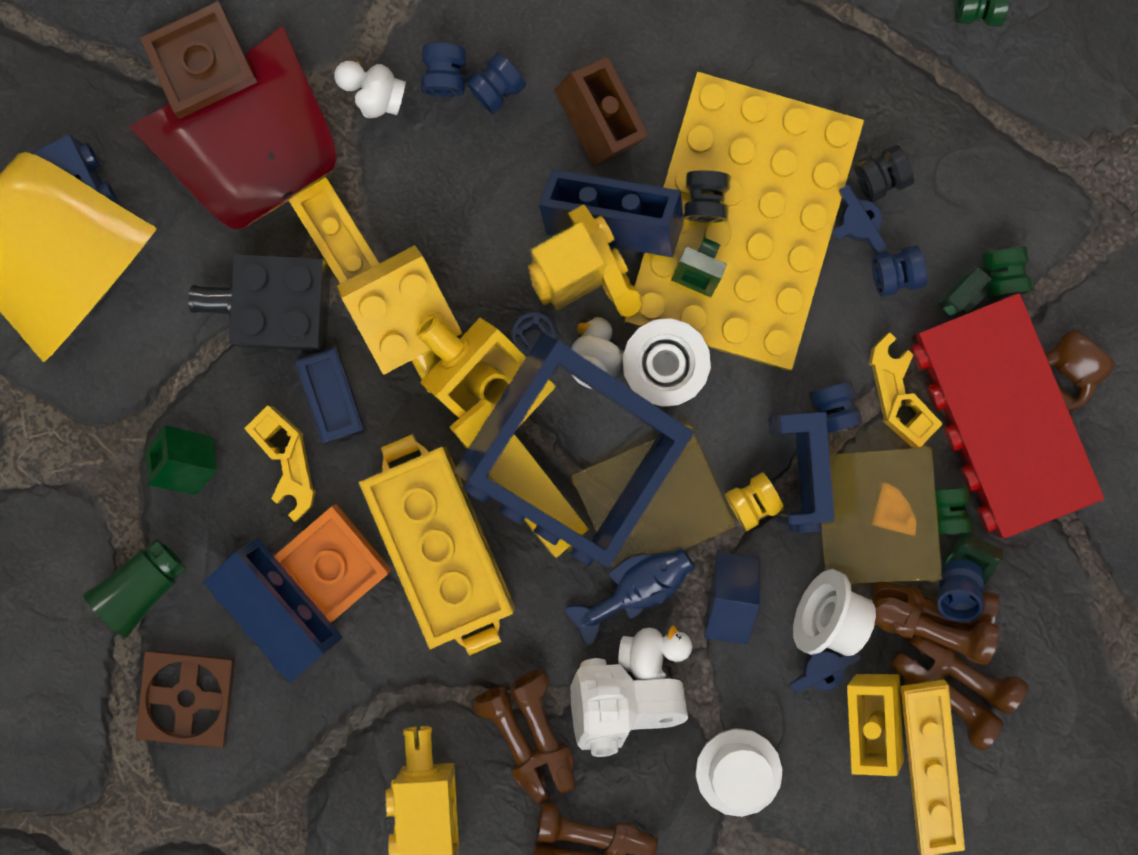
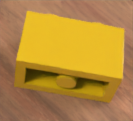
[847,674,904,776]

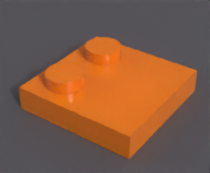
[274,504,392,623]

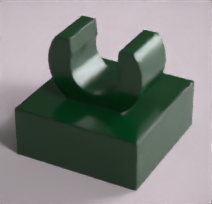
[671,237,727,297]

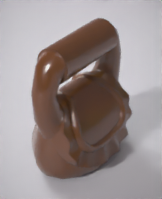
[1045,330,1115,411]

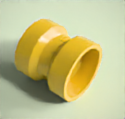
[725,472,785,532]

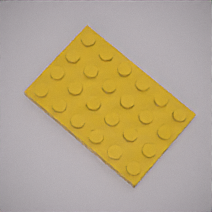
[624,72,864,371]

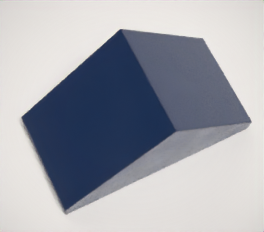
[704,551,760,644]

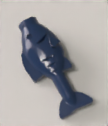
[565,546,695,645]

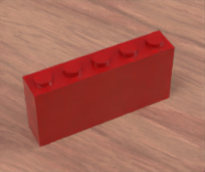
[910,293,1105,539]

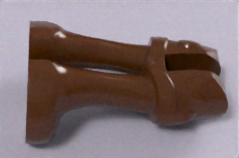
[872,582,999,665]
[890,635,1029,751]
[471,669,576,805]
[532,802,658,855]

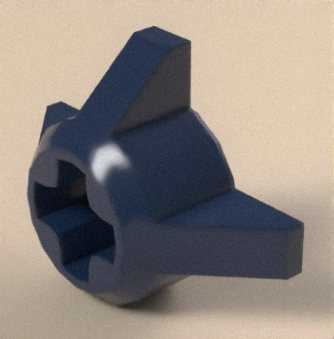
[832,184,887,253]
[790,650,861,694]

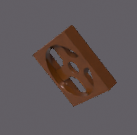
[135,650,235,748]

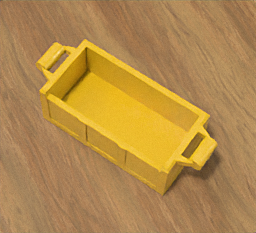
[359,434,515,656]

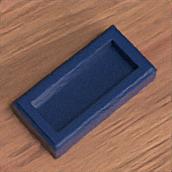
[295,347,365,444]

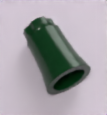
[83,539,187,638]

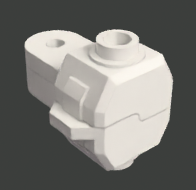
[570,658,688,757]

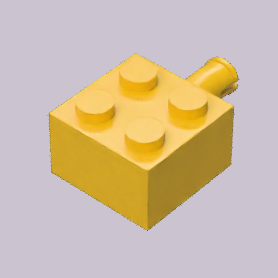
[337,245,462,393]
[415,315,556,429]
[386,726,460,855]

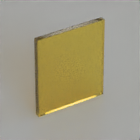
[572,424,735,569]
[822,446,943,583]

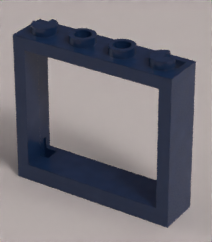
[454,333,694,568]

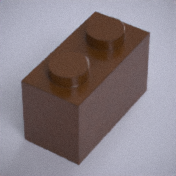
[554,56,649,168]

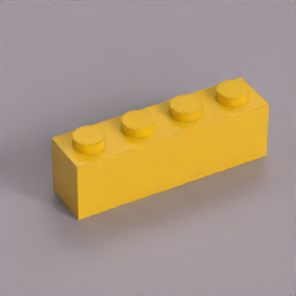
[528,222,605,311]

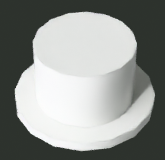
[622,318,711,407]
[793,569,876,656]
[695,728,783,817]

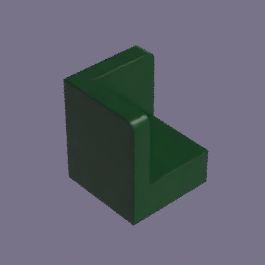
[145,425,217,495]

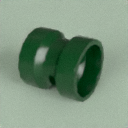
[954,0,1009,27]
[982,247,1033,298]
[924,487,972,534]

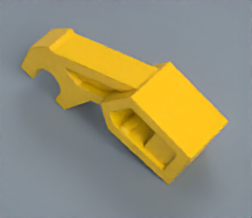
[869,332,942,448]
[244,405,316,522]

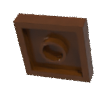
[140,1,257,119]

